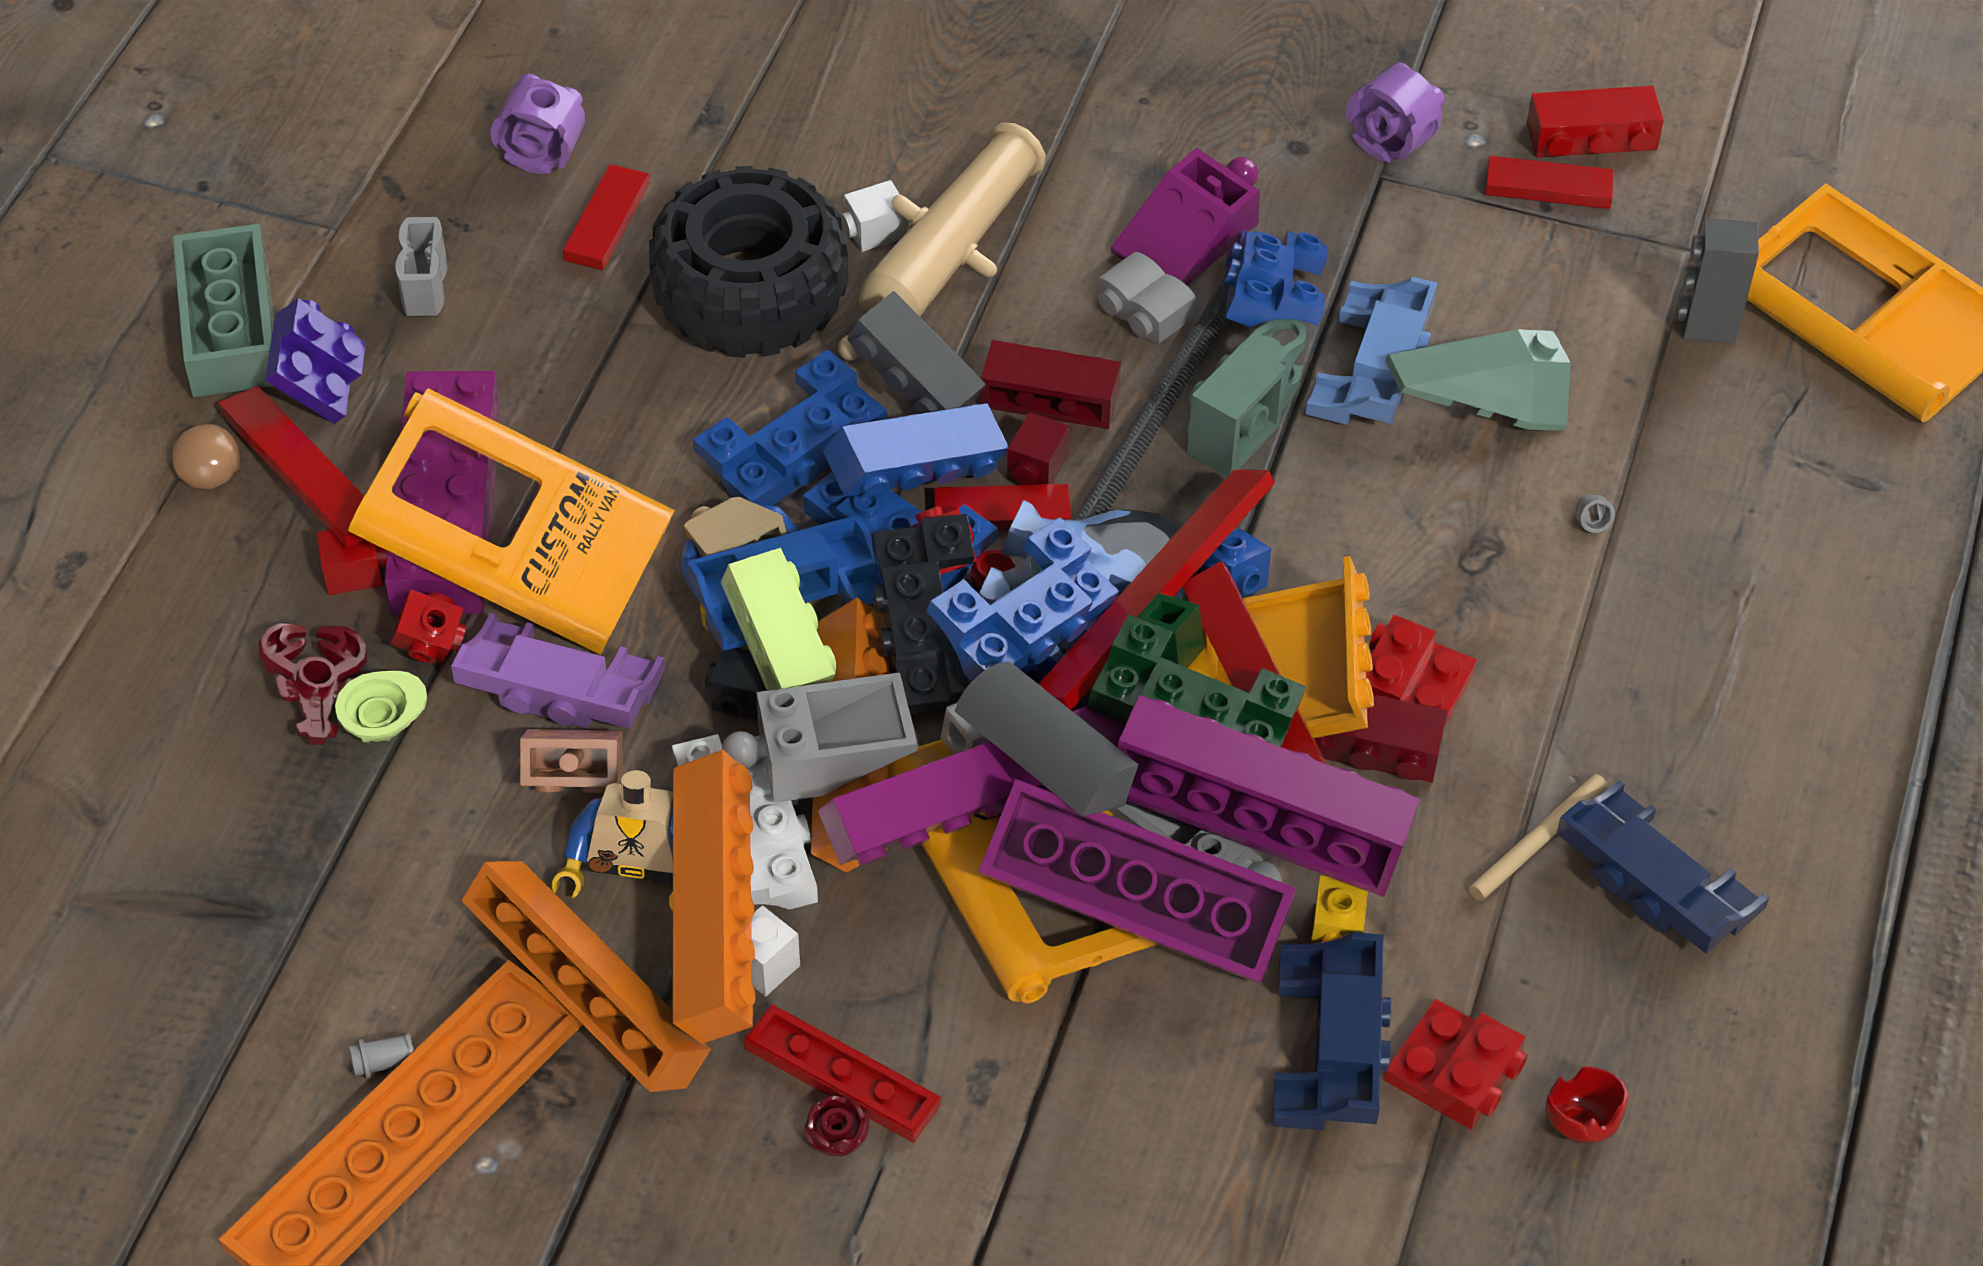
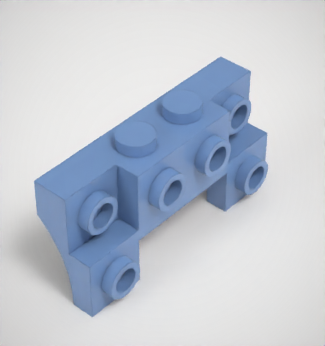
[1305,277,1438,425]

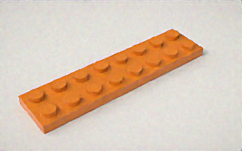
[218,960,583,1266]

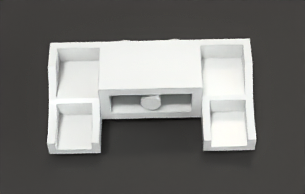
[672,734,818,910]

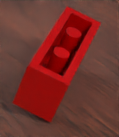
[1527,85,1664,158]

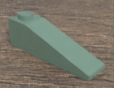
[1385,329,1571,431]

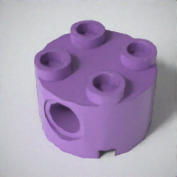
[1346,62,1445,162]
[490,74,586,174]

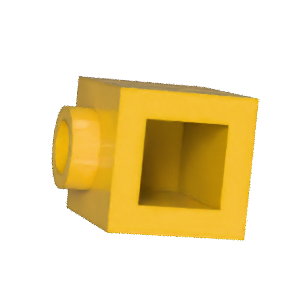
[1311,875,1368,944]

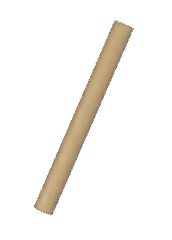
[1469,774,1607,902]

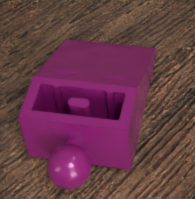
[1111,147,1260,286]

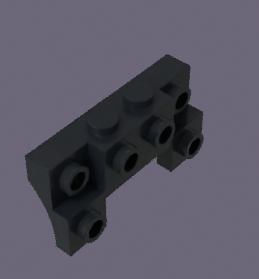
[871,514,975,715]

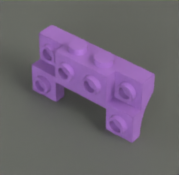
[451,613,665,729]

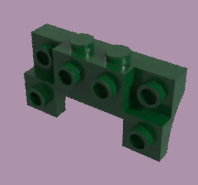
[1087,614,1307,747]

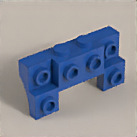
[1223,230,1327,327]
[693,349,887,505]
[803,472,998,593]
[687,515,878,651]
[926,517,1119,682]

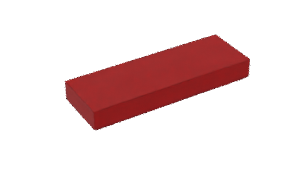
[1485,155,1614,209]
[563,164,650,270]
[934,484,1071,530]

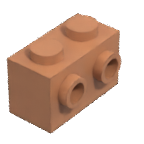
[520,729,623,793]

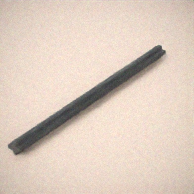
[1073,279,1229,521]

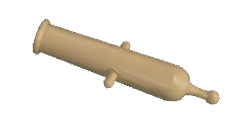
[838,122,1046,361]

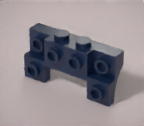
[1556,780,1769,954]
[1272,932,1391,1130]

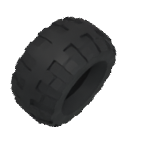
[649,166,848,358]

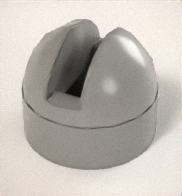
[1575,494,1615,533]

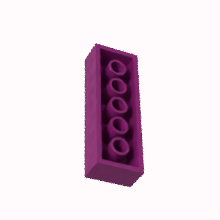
[385,371,501,615]
[1117,695,1421,897]
[979,779,1297,985]

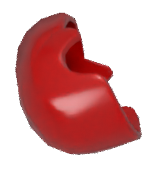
[1545,1066,1629,1143]

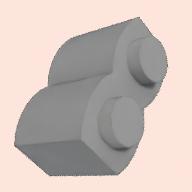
[395,217,448,316]
[1098,252,1196,344]

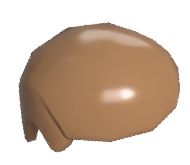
[172,424,241,489]

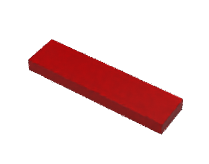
[744,1004,941,1143]

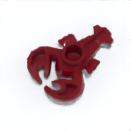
[258,623,367,745]

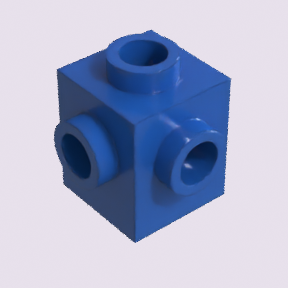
[1197,528,1272,598]

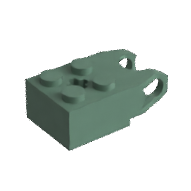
[1186,319,1306,477]

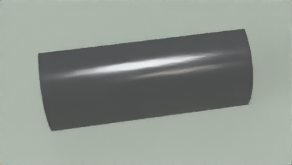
[954,661,1139,817]

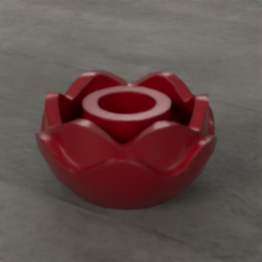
[804,1096,869,1157]

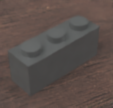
[1676,218,1759,344]
[847,291,986,414]

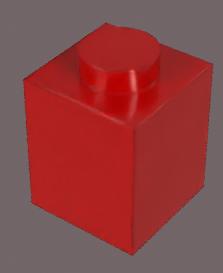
[317,530,387,595]

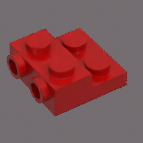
[1366,614,1478,727]
[1383,998,1528,1130]

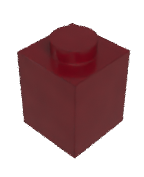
[1007,412,1070,485]

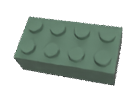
[173,224,274,398]

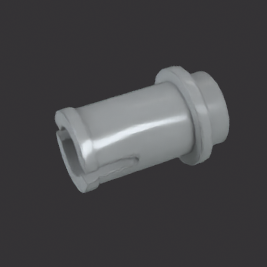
[349,1033,414,1079]

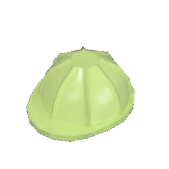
[335,671,428,743]

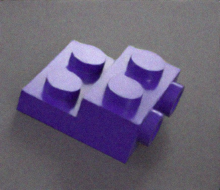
[265,298,366,424]

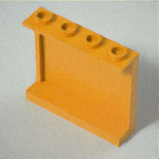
[1188,556,1374,738]

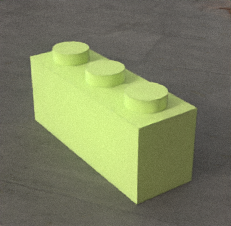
[721,548,836,691]

